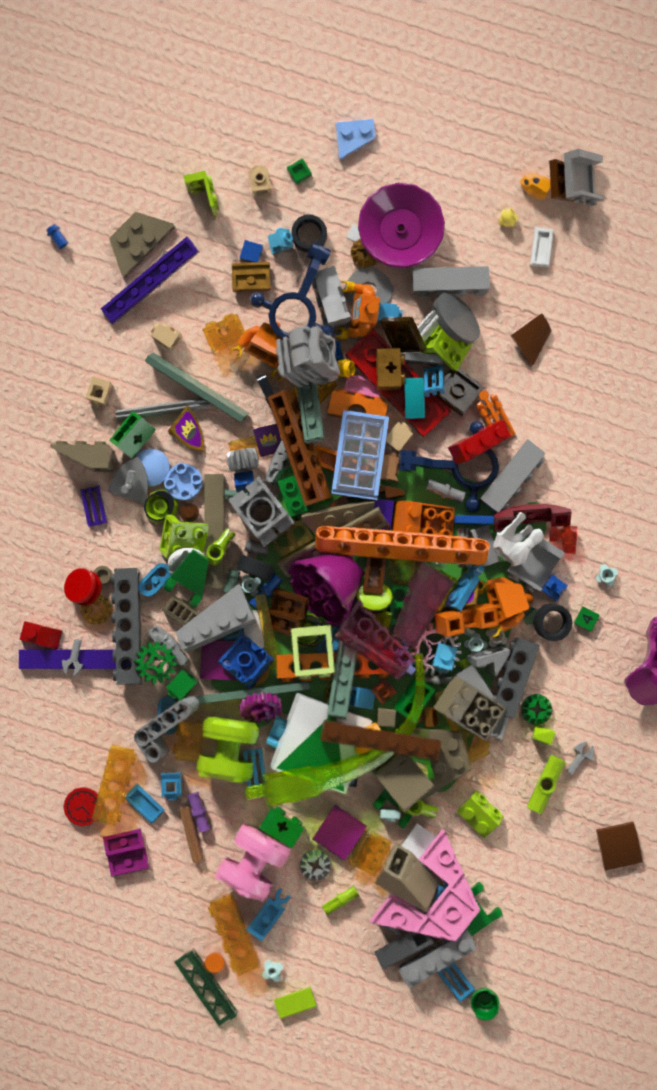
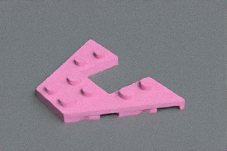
[369,829,480,941]

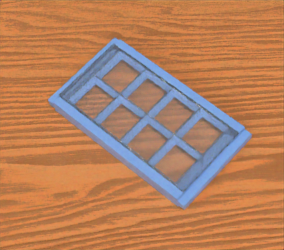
[331,410,389,500]

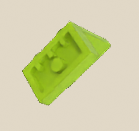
[183,171,219,217]
[421,325,473,371]
[159,515,209,559]

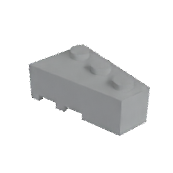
[312,266,351,329]

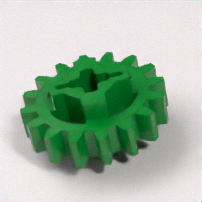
[134,642,177,684]

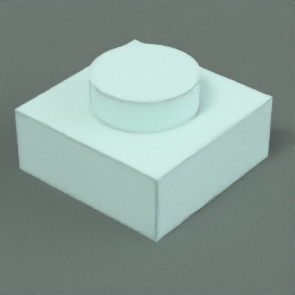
[380,808,400,822]

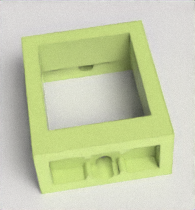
[291,625,334,679]

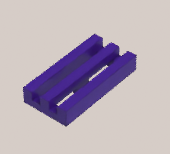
[80,485,108,527]

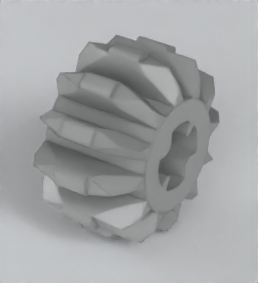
[226,448,259,472]

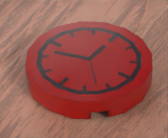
[63,787,103,826]

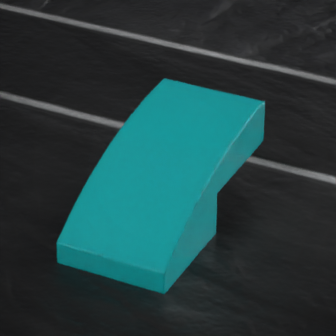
[404,378,425,419]

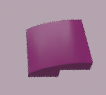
[200,641,239,681]
[312,805,367,861]
[103,828,150,877]

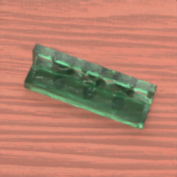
[174,947,238,1026]

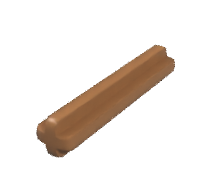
[180,806,203,863]

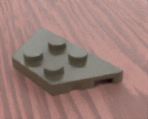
[109,212,175,278]
[301,499,375,535]

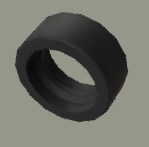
[291,214,327,253]
[236,555,275,582]
[533,603,573,641]

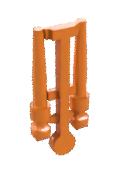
[476,390,516,436]

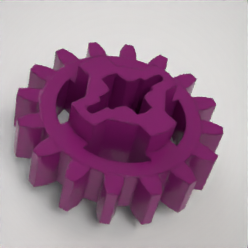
[240,692,282,723]

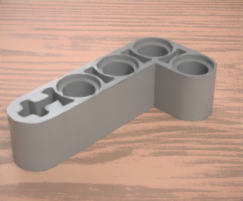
[134,696,199,763]

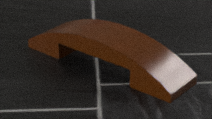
[329,486,405,508]

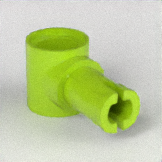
[205,528,236,566]
[398,799,438,818]

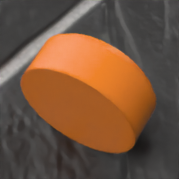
[205,952,225,973]

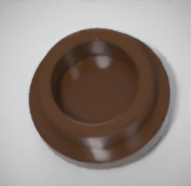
[180,503,199,522]

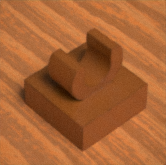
[370,678,397,705]
[417,706,439,727]

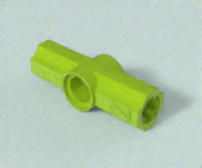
[526,754,566,814]

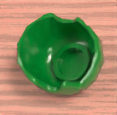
[471,988,500,1021]

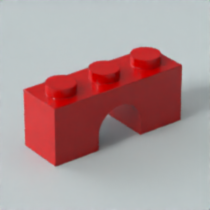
[448,419,512,464]

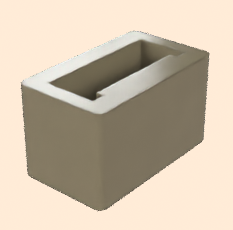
[376,708,396,728]

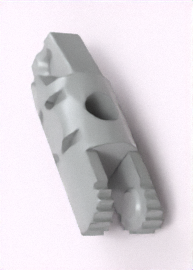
[264,440,290,485]
[148,625,189,666]

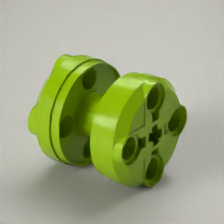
[196,716,259,783]

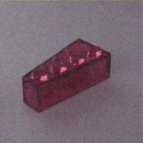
[392,561,454,648]
[334,600,414,680]

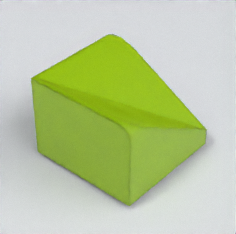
[531,725,556,745]

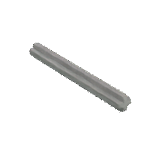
[115,398,210,421]

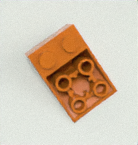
[392,501,455,536]

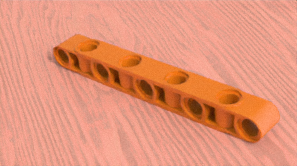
[315,526,490,565]

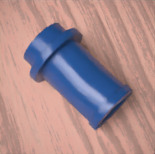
[46,224,69,249]

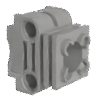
[276,325,340,388]
[228,477,295,547]

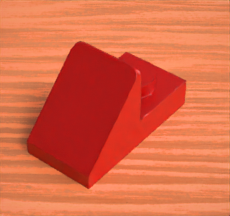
[19,621,62,649]

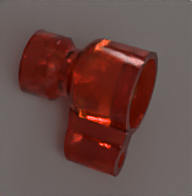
[549,526,577,554]

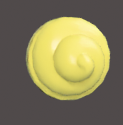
[498,208,519,227]

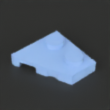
[336,119,375,160]

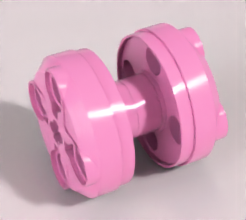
[215,824,292,901]

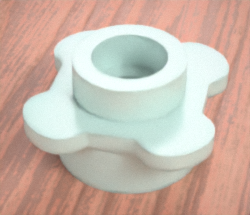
[596,564,618,586]
[242,575,261,596]
[464,633,487,654]
[262,960,283,982]

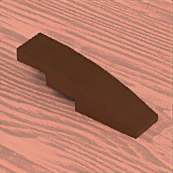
[363,523,390,594]

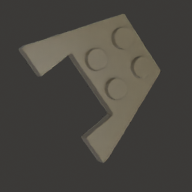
[400,726,472,800]

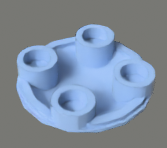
[135,449,170,486]
[164,463,202,501]

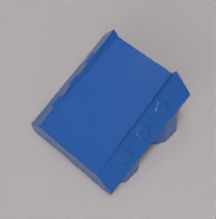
[218,633,274,689]

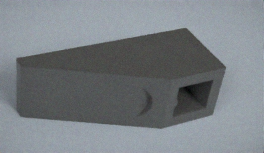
[374,932,435,970]

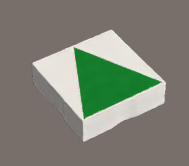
[270,693,372,794]

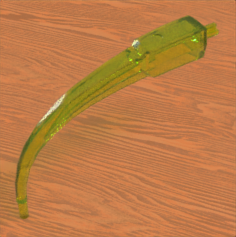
[245,653,425,807]

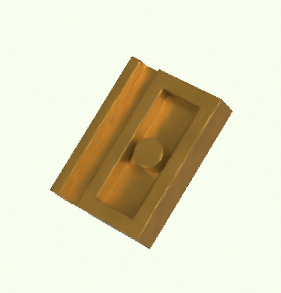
[232,262,271,292]

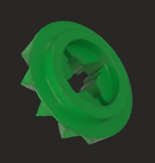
[521,694,553,725]

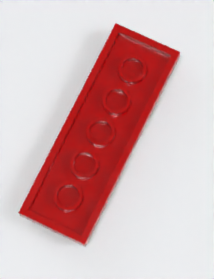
[345,328,451,437]

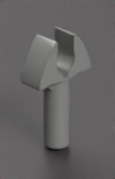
[62,639,84,676]
[566,741,594,775]

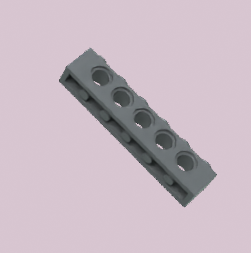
[111,568,142,686]

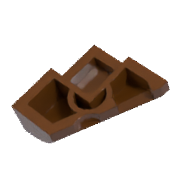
[510,314,552,367]

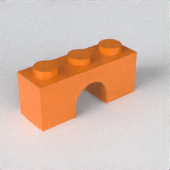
[327,389,388,427]
[435,603,499,637]

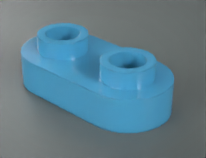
[139,563,171,597]

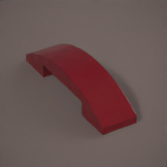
[494,504,572,531]

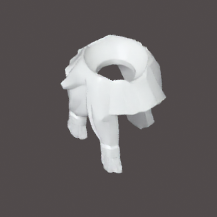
[493,512,544,566]

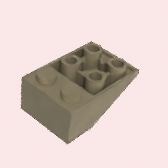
[50,441,114,472]
[434,675,506,741]
[365,751,435,812]
[375,843,439,912]

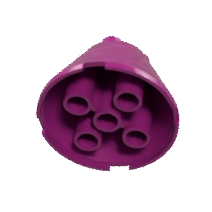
[288,553,365,626]

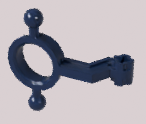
[250,242,335,338]
[399,421,499,512]

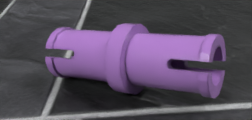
[187,792,211,833]

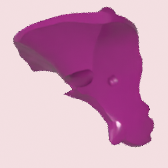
[624,616,657,705]

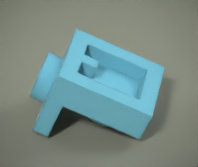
[267,228,294,255]
[432,643,458,673]
[266,717,287,749]

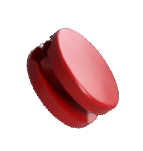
[64,568,102,606]

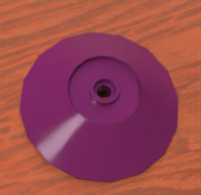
[358,182,445,269]

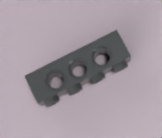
[492,637,540,718]

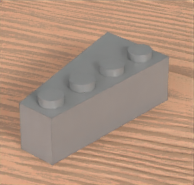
[175,584,257,653]

